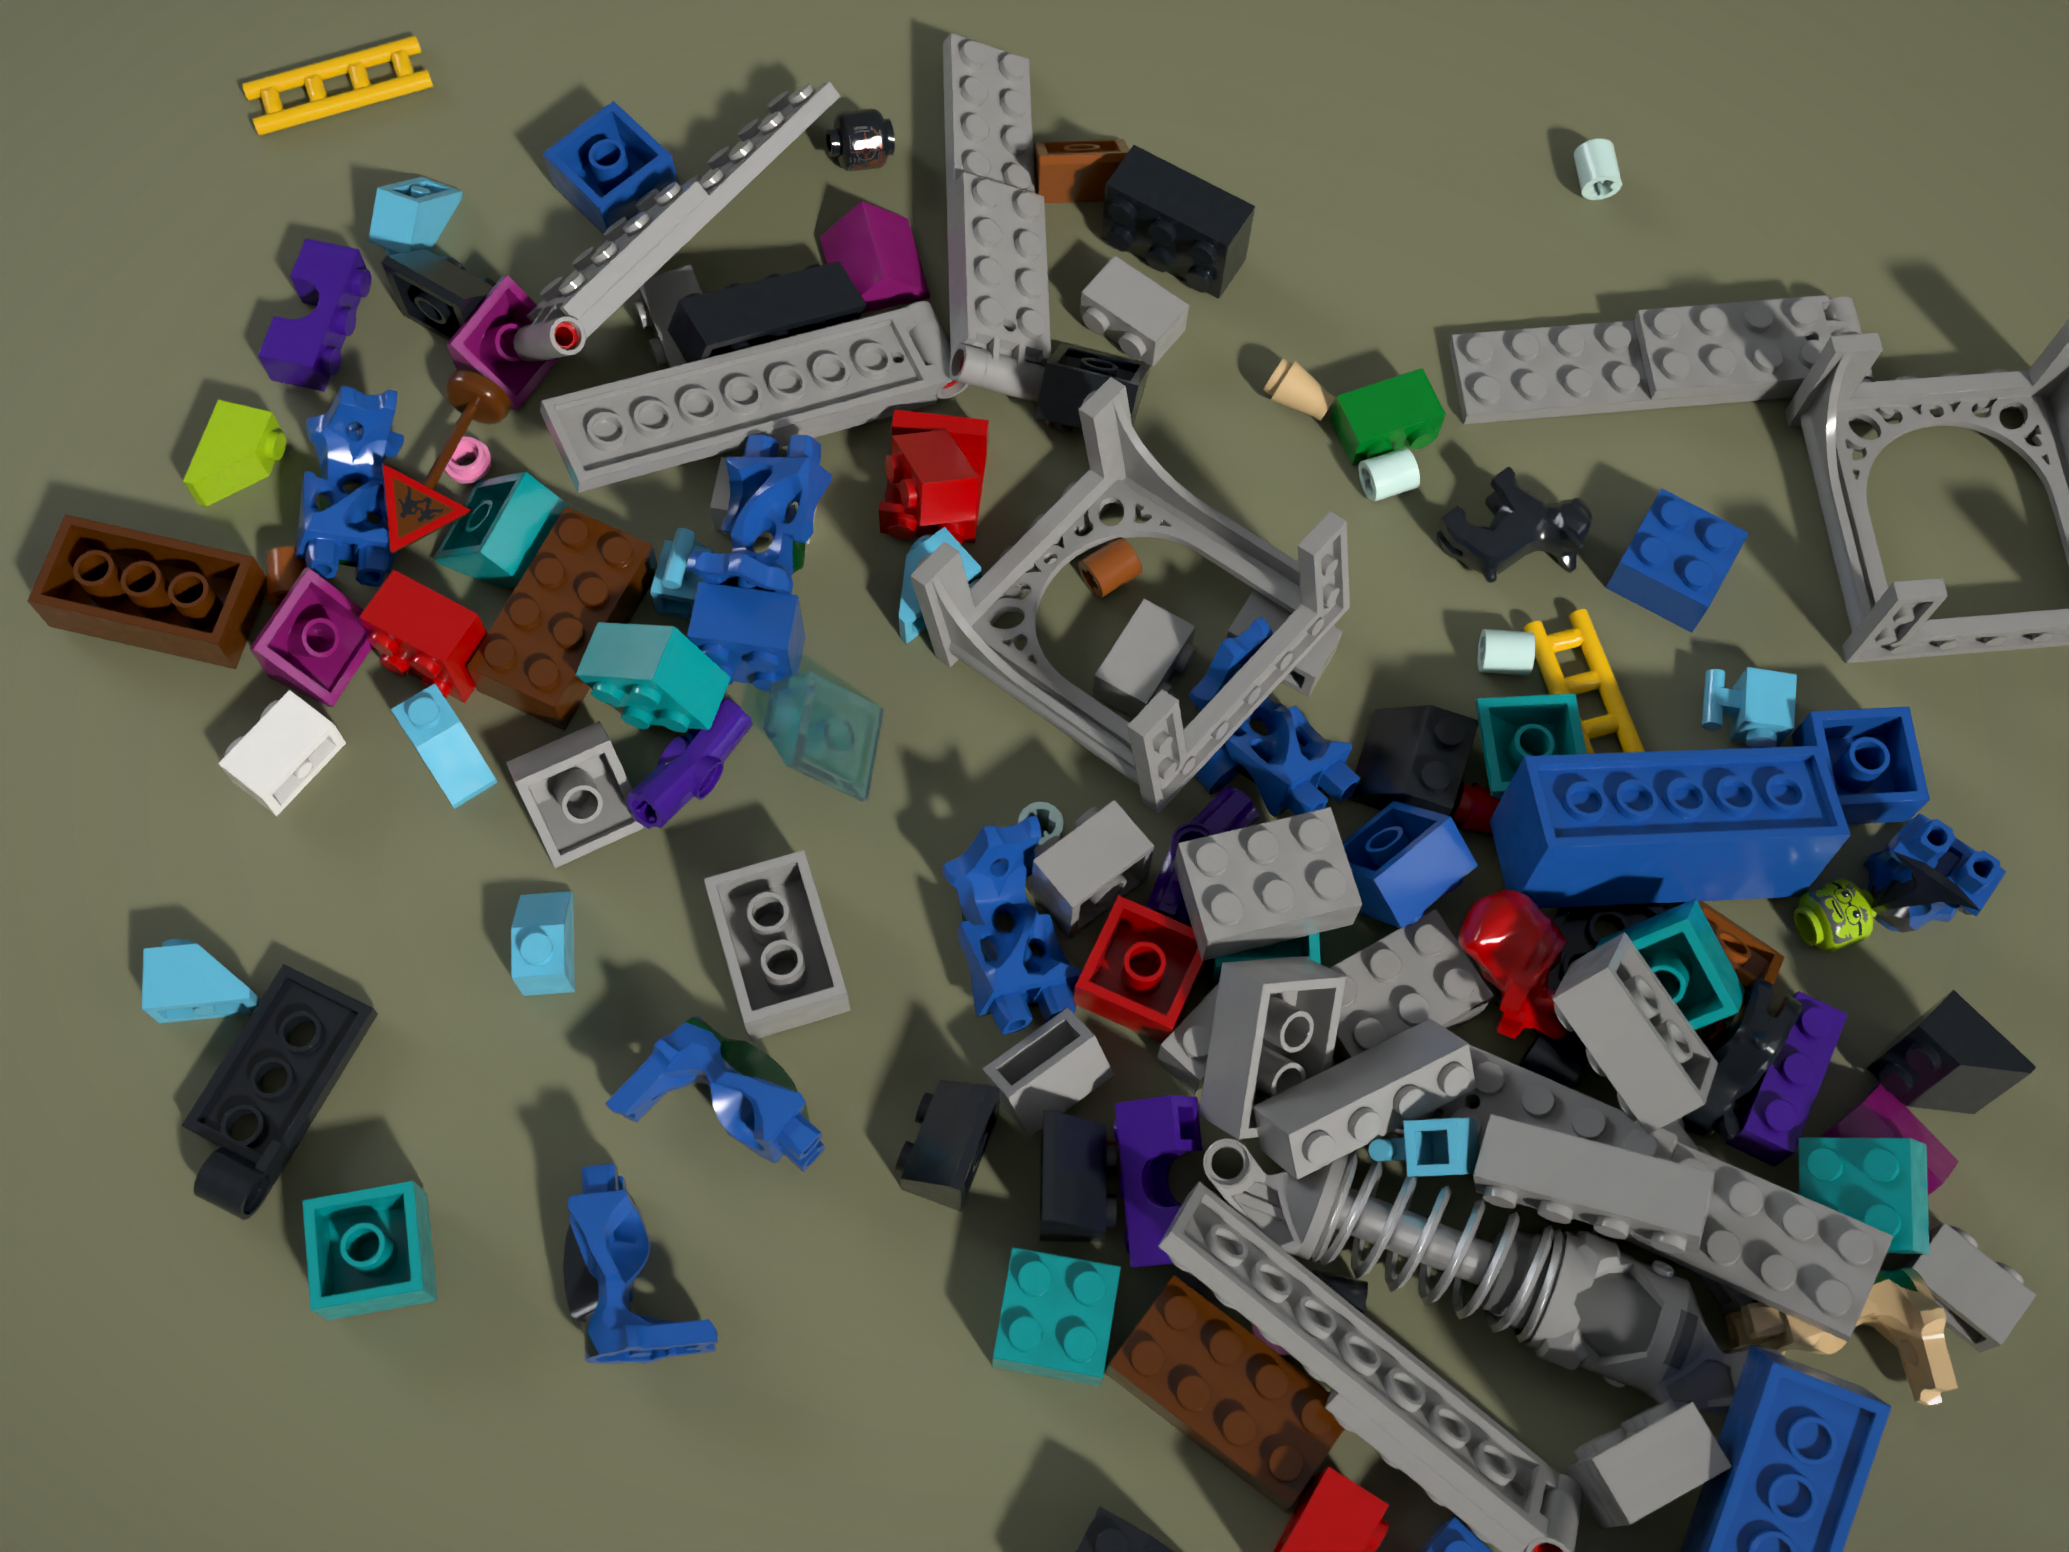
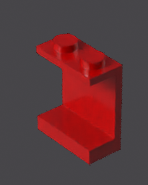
[878,409,989,544]

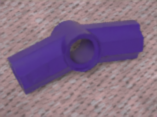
[626,698,753,829]
[1146,785,1260,925]

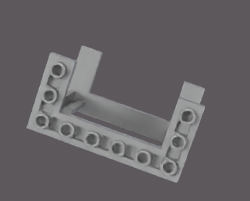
[1785,319,2069,663]
[910,377,1350,814]

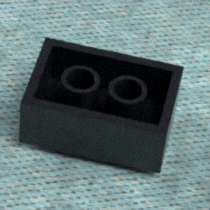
[1101,145,1255,299]

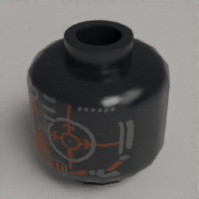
[826,108,895,171]

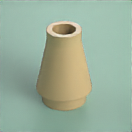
[1263,358,1336,421]

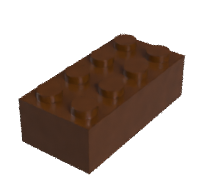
[467,507,658,731]
[27,514,266,669]
[1105,1275,1345,1511]

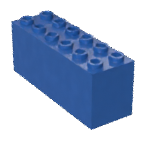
[1489,746,1851,909]
[1680,1344,1892,1552]

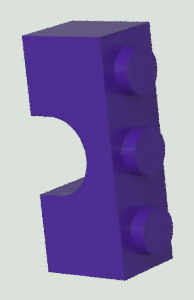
[258,238,371,392]
[1725,991,1848,1167]
[1114,1095,1203,1268]

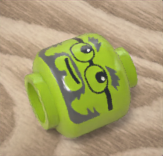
[1794,878,1877,953]

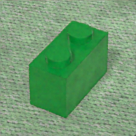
[1330,368,1446,466]

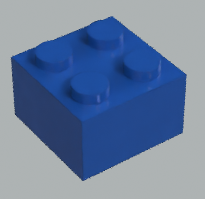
[542,101,680,234]
[1606,488,1749,633]
[687,582,805,692]
[1791,706,1930,825]
[1342,801,1478,929]

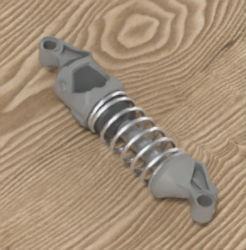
[1202,1138,1785,1419]

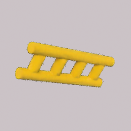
[242,35,433,136]
[1523,609,1645,754]

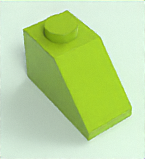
[183,400,286,507]

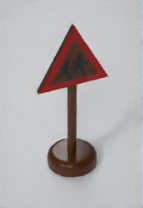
[382,370,511,555]

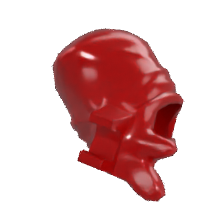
[1458,890,1567,1039]

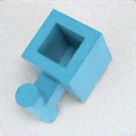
[650,528,714,619]
[1702,667,1797,748]
[1369,1118,1479,1177]

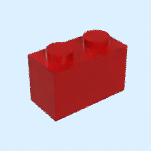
[885,430,979,526]

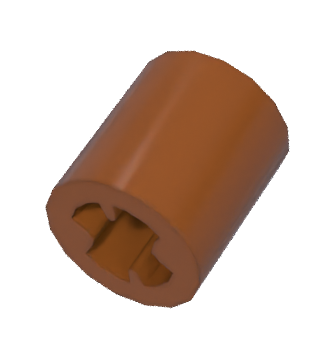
[1078,537,1142,598]
[266,546,307,608]

